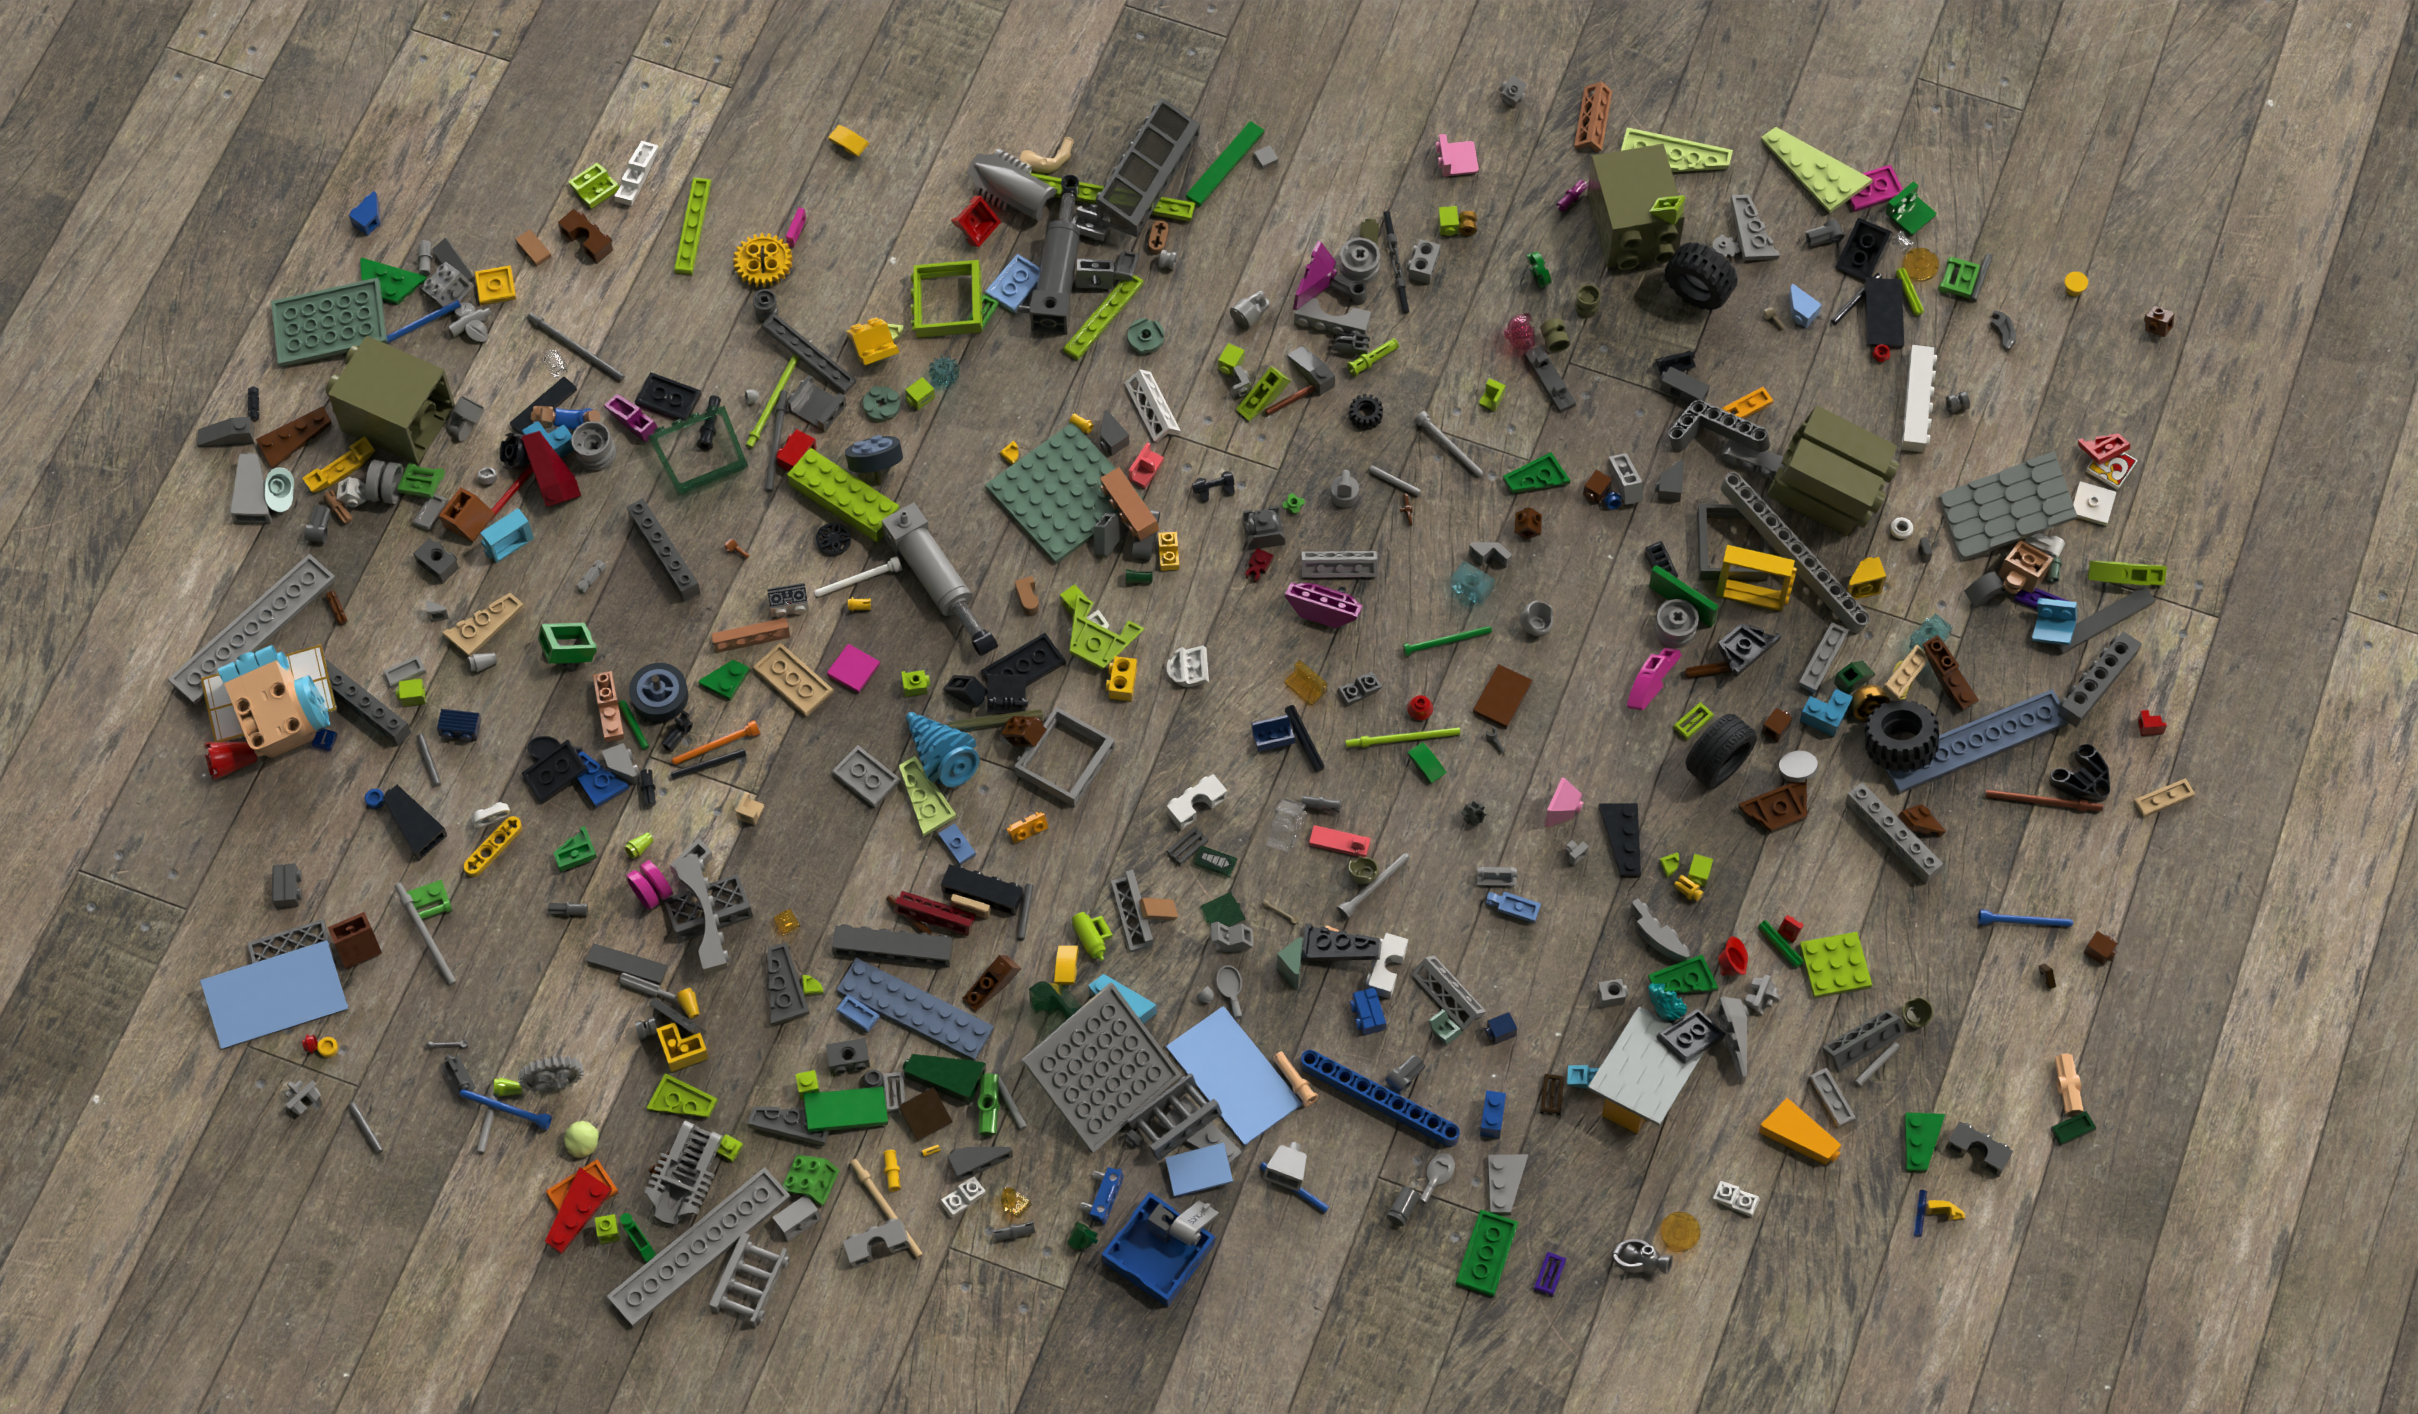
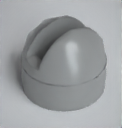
[745,389,759,405]
[1196,986,1214,1003]

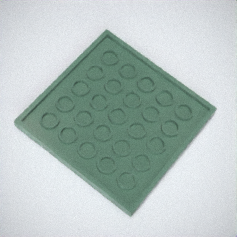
[985,423,1143,564]

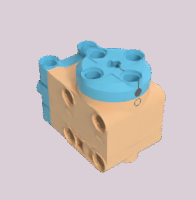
[218,645,330,758]

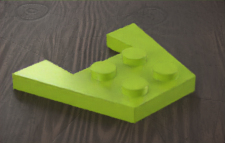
[1069,594,1145,670]

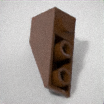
[962,955,1021,1012]

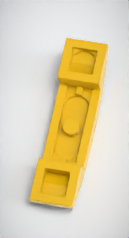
[302,436,375,493]

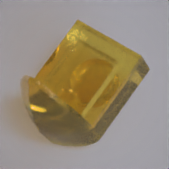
[1000,1187,1032,1219]

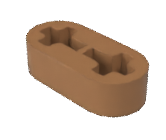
[1149,221,1169,254]

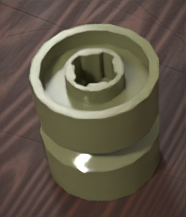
[1575,284,1601,318]
[1540,318,1570,353]

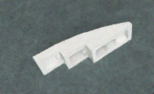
[615,141,659,206]

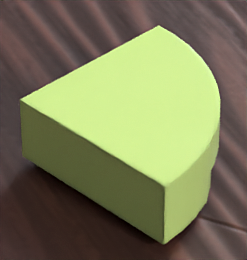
[888,324,904,341]

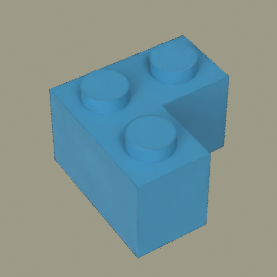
[522,421,574,458]
[1800,689,1853,737]

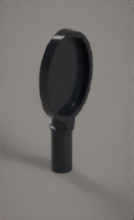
[527,736,583,760]

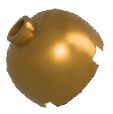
[1851,684,1890,722]

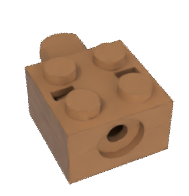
[1998,540,2054,594]

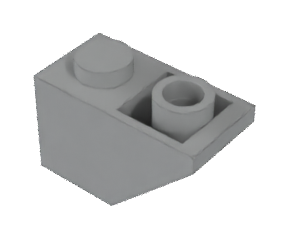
[602,743,640,785]

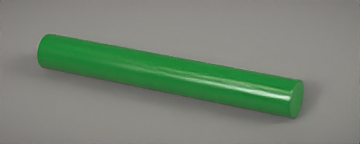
[618,700,649,750]

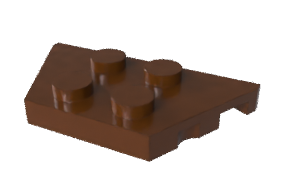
[1738,779,1807,833]

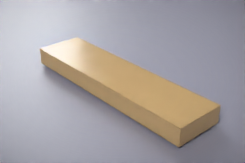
[1881,645,1928,702]

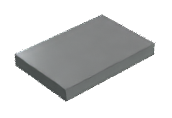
[832,745,901,808]

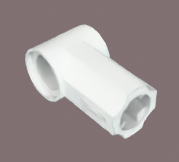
[2025,533,2065,558]

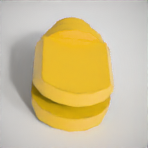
[1673,875,1704,901]

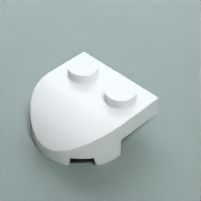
[1167,645,1209,687]

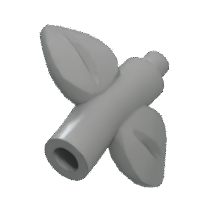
[448,302,492,342]

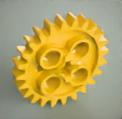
[733,233,793,288]

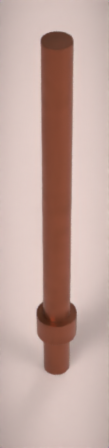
[1985,790,2103,812]

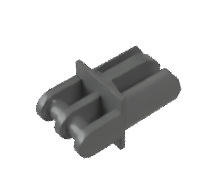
[1334,331,1370,357]

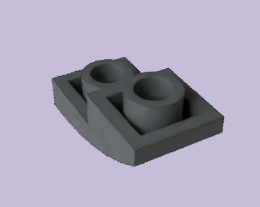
[1337,672,1382,707]

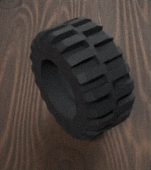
[1665,242,1738,310]
[1865,699,1939,773]

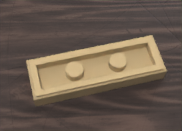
[2134,778,2195,818]

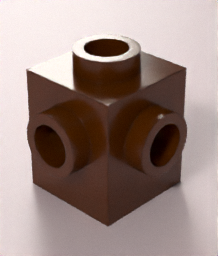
[2144,306,2175,337]
[1514,507,1542,540]

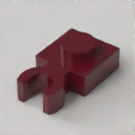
[1246,548,1274,583]

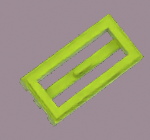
[1673,702,1714,741]

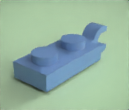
[1486,892,1541,924]

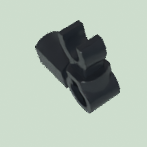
[662,710,693,752]

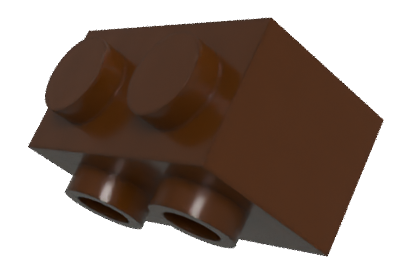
[1001,716,1047,747]

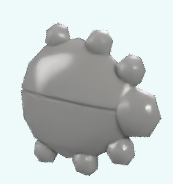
[1713,234,1740,257]

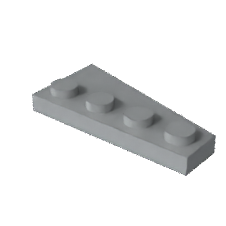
[1730,195,1780,261]

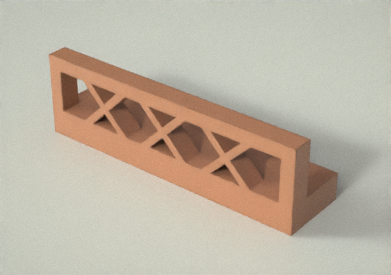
[1574,82,1612,152]
[711,618,790,653]

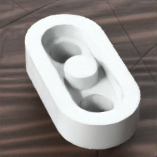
[471,802,511,828]

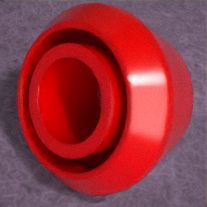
[1407,695,1433,720]

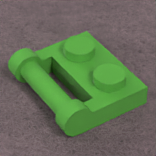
[1938,257,1980,299]
[397,463,445,498]
[406,879,453,919]

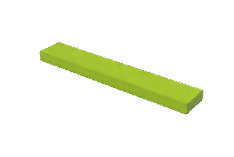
[674,177,712,275]
[1063,275,1144,361]

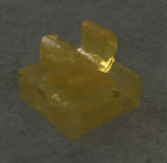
[773,908,800,936]

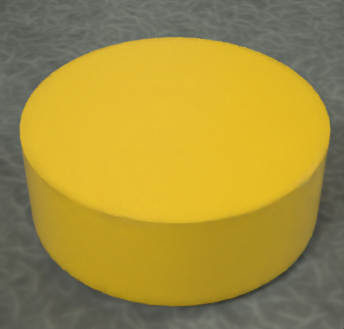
[317,1037,339,1058]

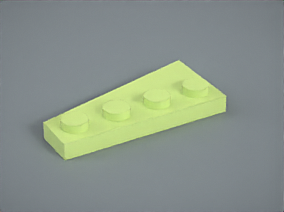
[899,756,957,837]

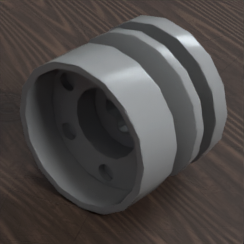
[572,421,616,471]

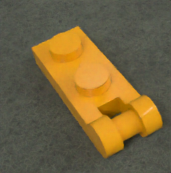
[1722,387,1773,419]

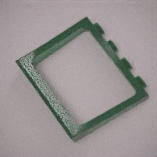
[648,405,748,496]

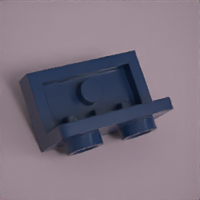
[1251,715,1295,752]

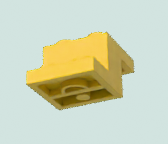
[846,317,900,365]

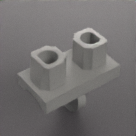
[1745,975,1781,1016]
[285,1080,321,1116]

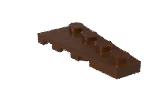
[255,406,332,469]

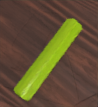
[1896,268,1924,316]

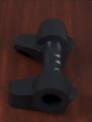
[1192,471,1235,503]

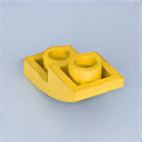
[828,125,869,157]
[1158,532,1179,571]
[1054,946,1079,985]

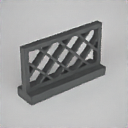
[664,874,753,943]
[247,919,336,964]

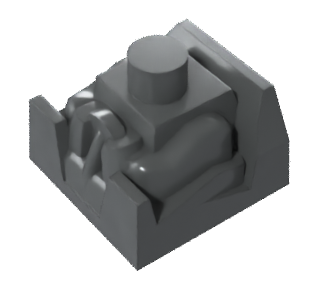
[1242,506,1285,550]

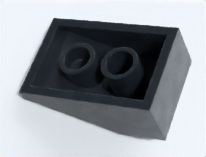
[1835,217,1894,280]

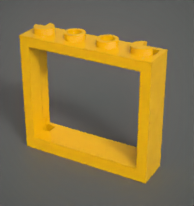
[1716,545,1797,611]

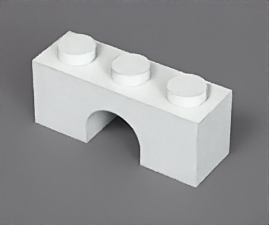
[1167,774,1227,831]
[1366,933,1409,999]

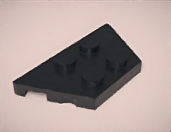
[1717,623,1782,677]

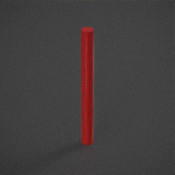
[490,464,533,521]

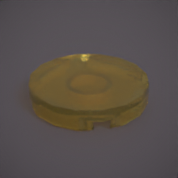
[1902,247,1939,282]
[1660,1212,1701,1252]

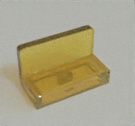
[1285,660,1328,706]

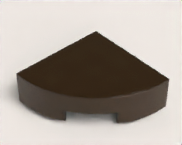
[2039,963,2056,989]

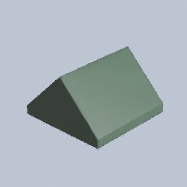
[1277,937,1303,989]

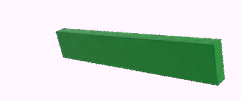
[1186,121,1265,207]

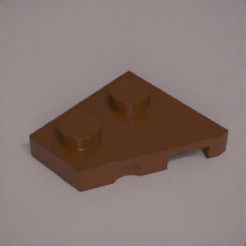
[1898,804,1946,837]

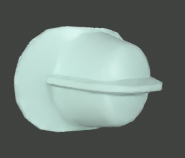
[264,467,294,512]

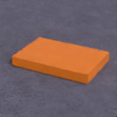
[545,1159,619,1212]

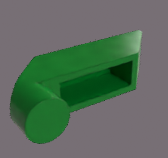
[620,1213,656,1263]

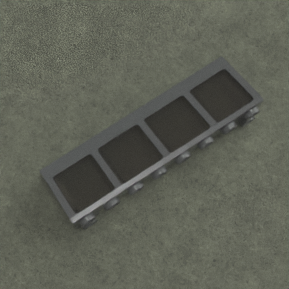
[1096,98,1200,237]

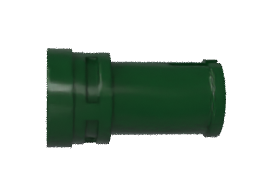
[1126,569,1153,585]

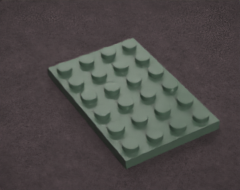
[271,278,388,367]

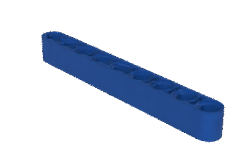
[1301,1050,1460,1147]

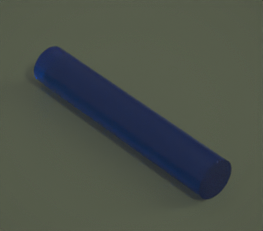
[1914,1190,1927,1237]

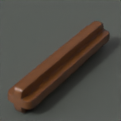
[1685,661,1732,679]

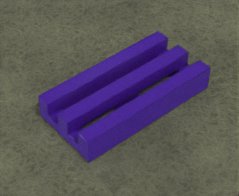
[1534,1251,1567,1297]

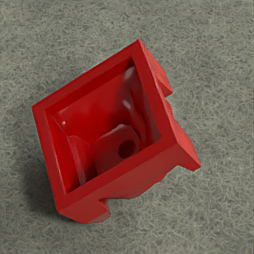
[951,196,1001,247]

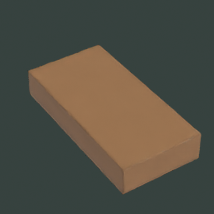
[515,229,552,266]
[1139,898,1178,920]

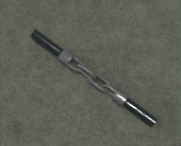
[1383,211,1409,314]

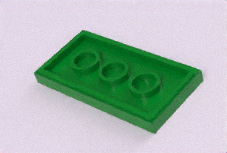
[1649,565,1719,628]
[803,1087,888,1132]
[1455,1209,1519,1297]

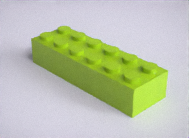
[787,448,900,543]

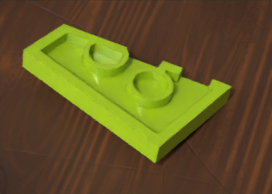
[646,1073,719,1118]

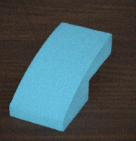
[1567,1065,1599,1089]

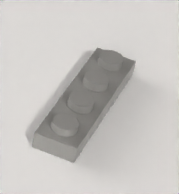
[1798,622,1849,694]

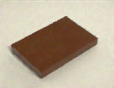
[1473,664,1533,728]

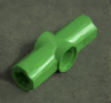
[978,1073,1000,1136]

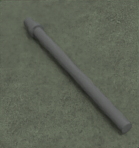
[527,313,625,381]

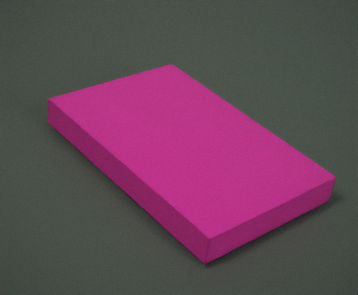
[1848,165,1903,212]

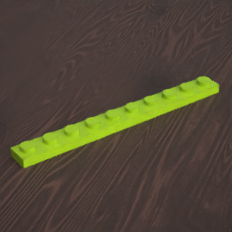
[1031,173,1195,222]

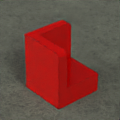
[2137,710,2167,736]

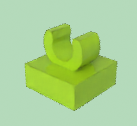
[716,1134,743,1162]

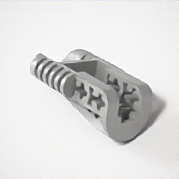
[967,148,1057,222]
[644,1121,723,1225]

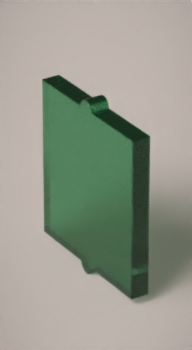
[1200,892,1246,927]

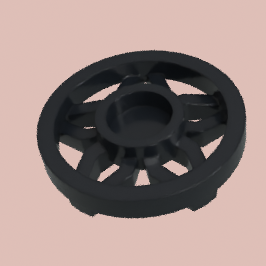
[816,522,851,556]

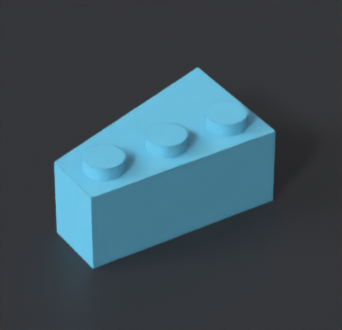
[1088,974,1157,1024]

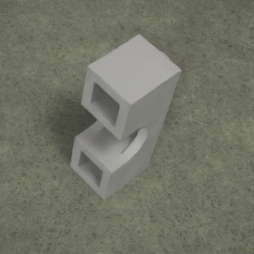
[843,1219,911,1268]

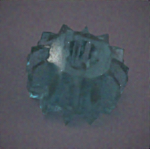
[929,355,960,387]

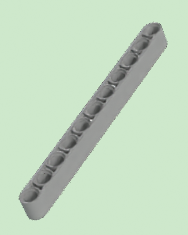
[1720,472,1870,633]

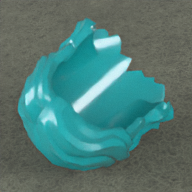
[1648,983,1687,1021]

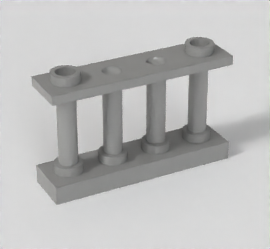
[709,1232,790,1328]

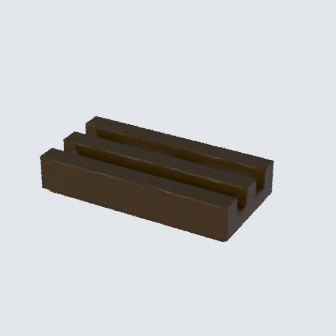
[1540,1074,1564,1116]

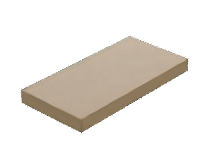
[753,643,834,717]

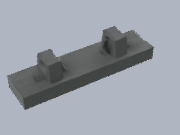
[1524,345,1576,413]

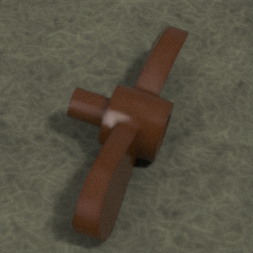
[1400,493,1413,526]

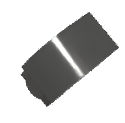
[1964,572,2008,606]

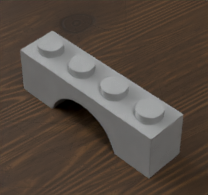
[1294,298,1371,335]

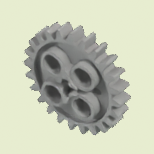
[518,1055,584,1093]

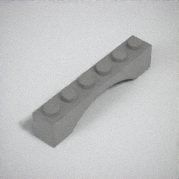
[674,854,730,975]

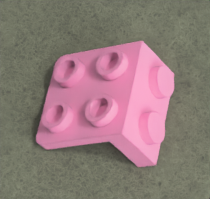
[1435,134,1479,177]

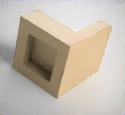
[736,792,764,825]

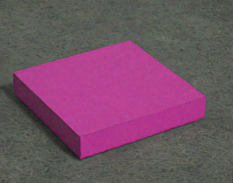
[827,644,880,693]

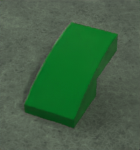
[1407,742,1447,784]

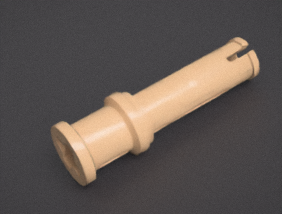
[1272,1052,1319,1107]

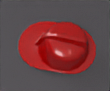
[1718,936,1748,976]

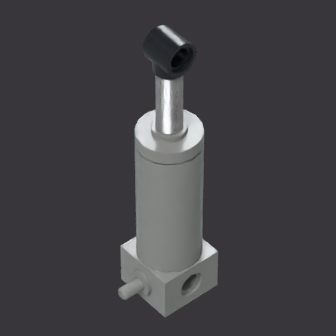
[882,502,998,657]

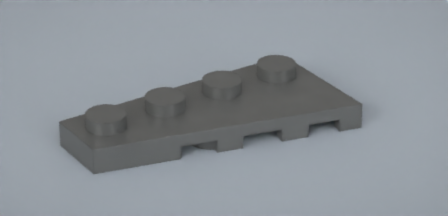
[748,1106,830,1146]

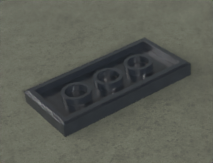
[1864,278,1904,348]
[981,633,1066,687]

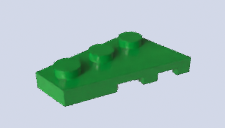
[1905,1112,1946,1172]

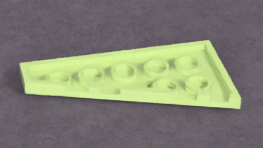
[1762,127,1873,213]

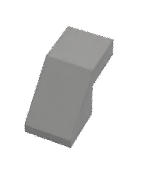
[1468,542,1512,568]

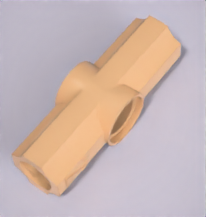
[2054,1053,2083,1116]

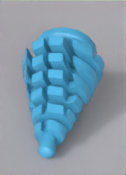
[905,712,980,787]

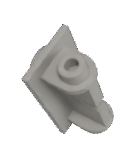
[1477,867,1517,886]

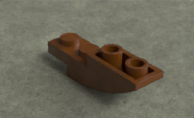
[1922,635,1979,711]

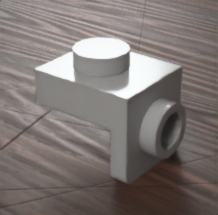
[1232,365,1250,398]

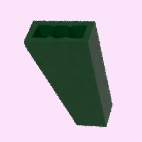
[902,1054,987,1104]

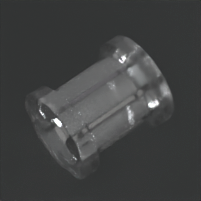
[1891,231,1916,255]

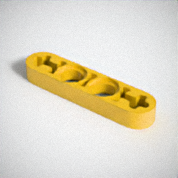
[464,816,522,877]

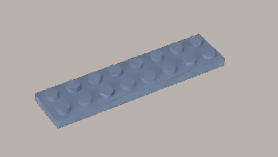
[837,958,994,1061]

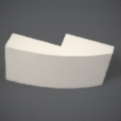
[940,1177,986,1218]
[1713,1181,1760,1217]

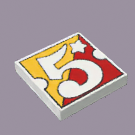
[2085,453,2138,490]

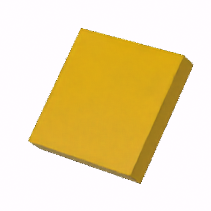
[475,265,517,306]

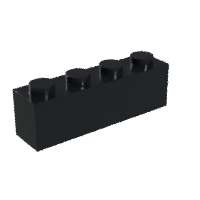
[941,864,1023,916]

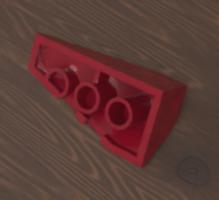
[521,431,582,507]

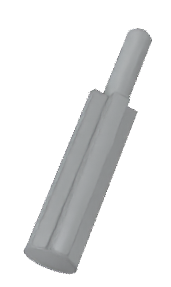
[619,973,677,1001]

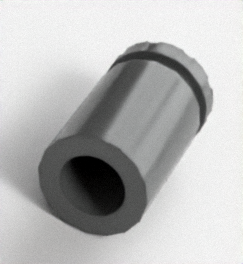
[1386,1186,1420,1226]

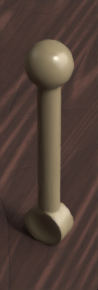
[1262,900,1299,925]

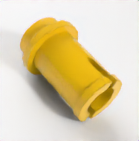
[1069,413,1094,434]
[848,597,871,612]

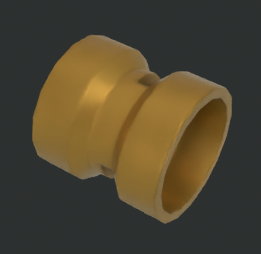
[1459,211,1477,236]

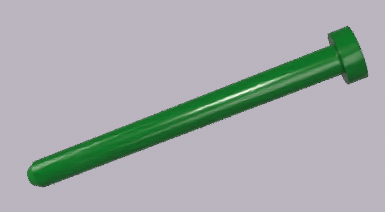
[1402,626,1492,657]

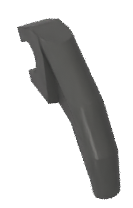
[1990,310,2016,351]

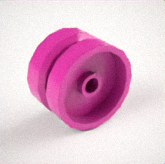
[625,860,673,910]

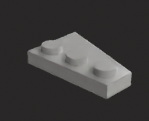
[1488,1154,1528,1215]

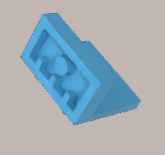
[2032,598,2077,645]

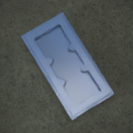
[938,823,976,865]
[836,995,880,1033]

